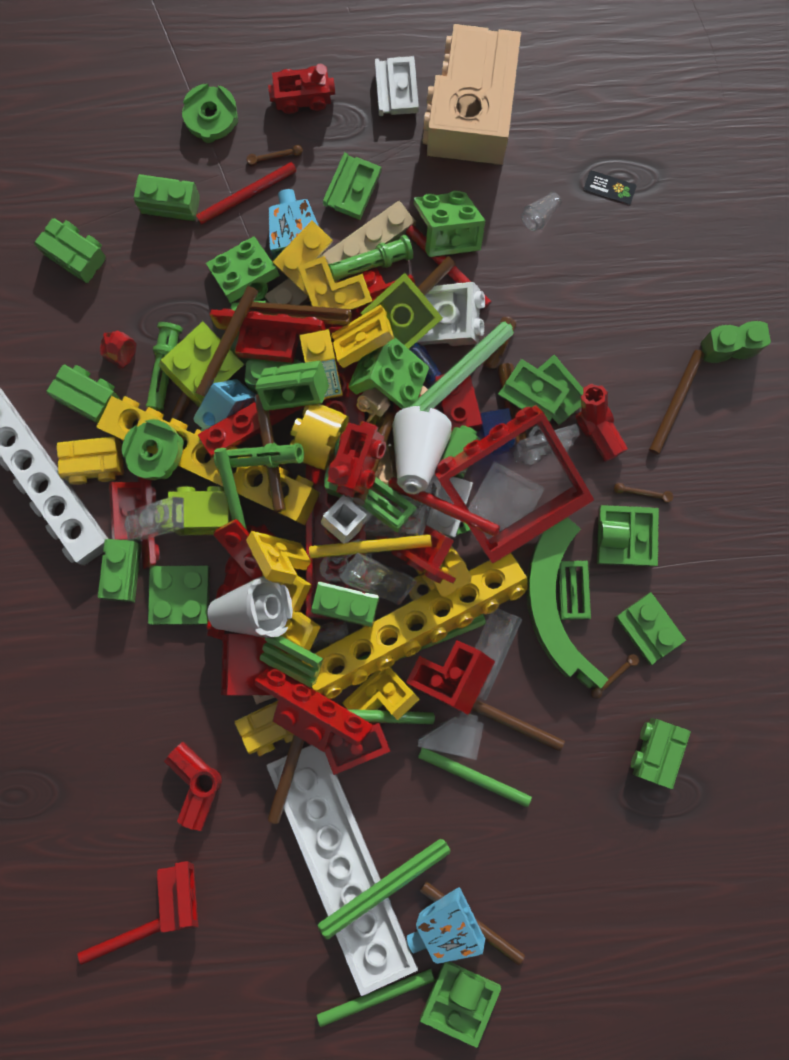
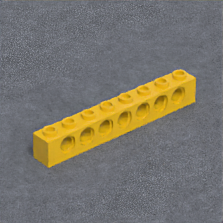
[97,396,320,525]
[302,553,528,699]

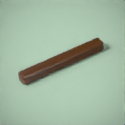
[248,302,352,325]

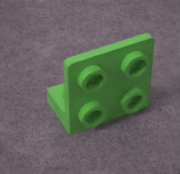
[413,191,485,257]
[348,337,429,409]

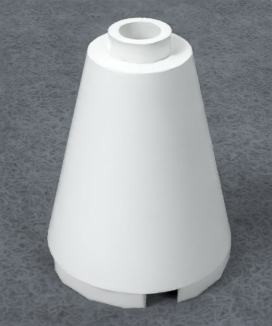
[392,406,452,494]
[208,576,293,638]

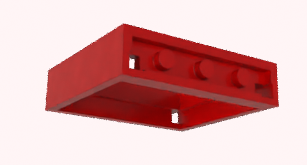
[434,405,594,564]

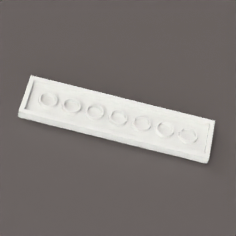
[266,745,418,996]

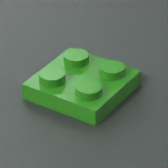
[148,566,210,625]

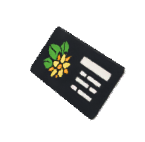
[584,170,637,204]

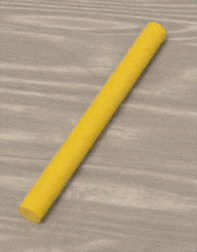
[309,535,432,558]

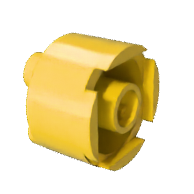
[290,404,349,471]

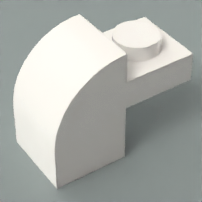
[321,495,381,544]

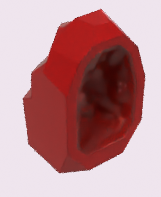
[100,330,137,368]

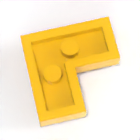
[273,220,333,298]
[297,256,372,310]
[246,531,311,584]
[278,575,321,651]
[343,668,420,720]

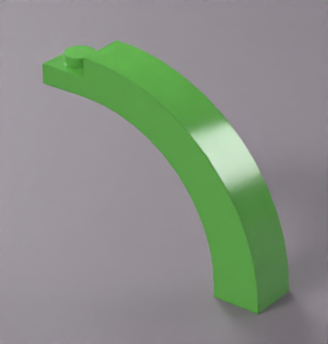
[526,517,609,689]

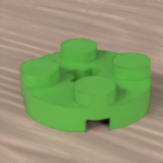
[182,84,238,143]
[122,419,184,480]

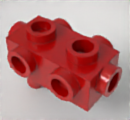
[268,64,336,114]
[327,421,386,498]

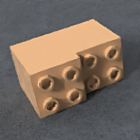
[423,24,521,165]

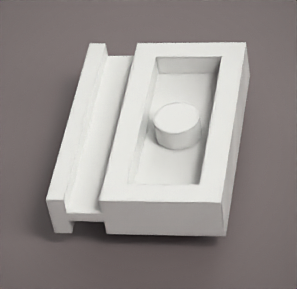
[375,56,419,116]

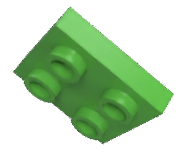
[206,236,280,303]
[597,505,659,567]
[420,961,501,1048]

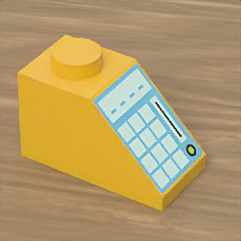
[300,329,343,400]

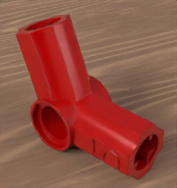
[576,384,628,462]
[164,742,222,831]

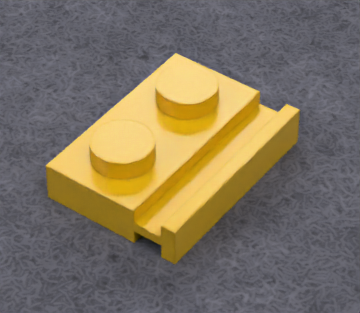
[331,304,394,368]

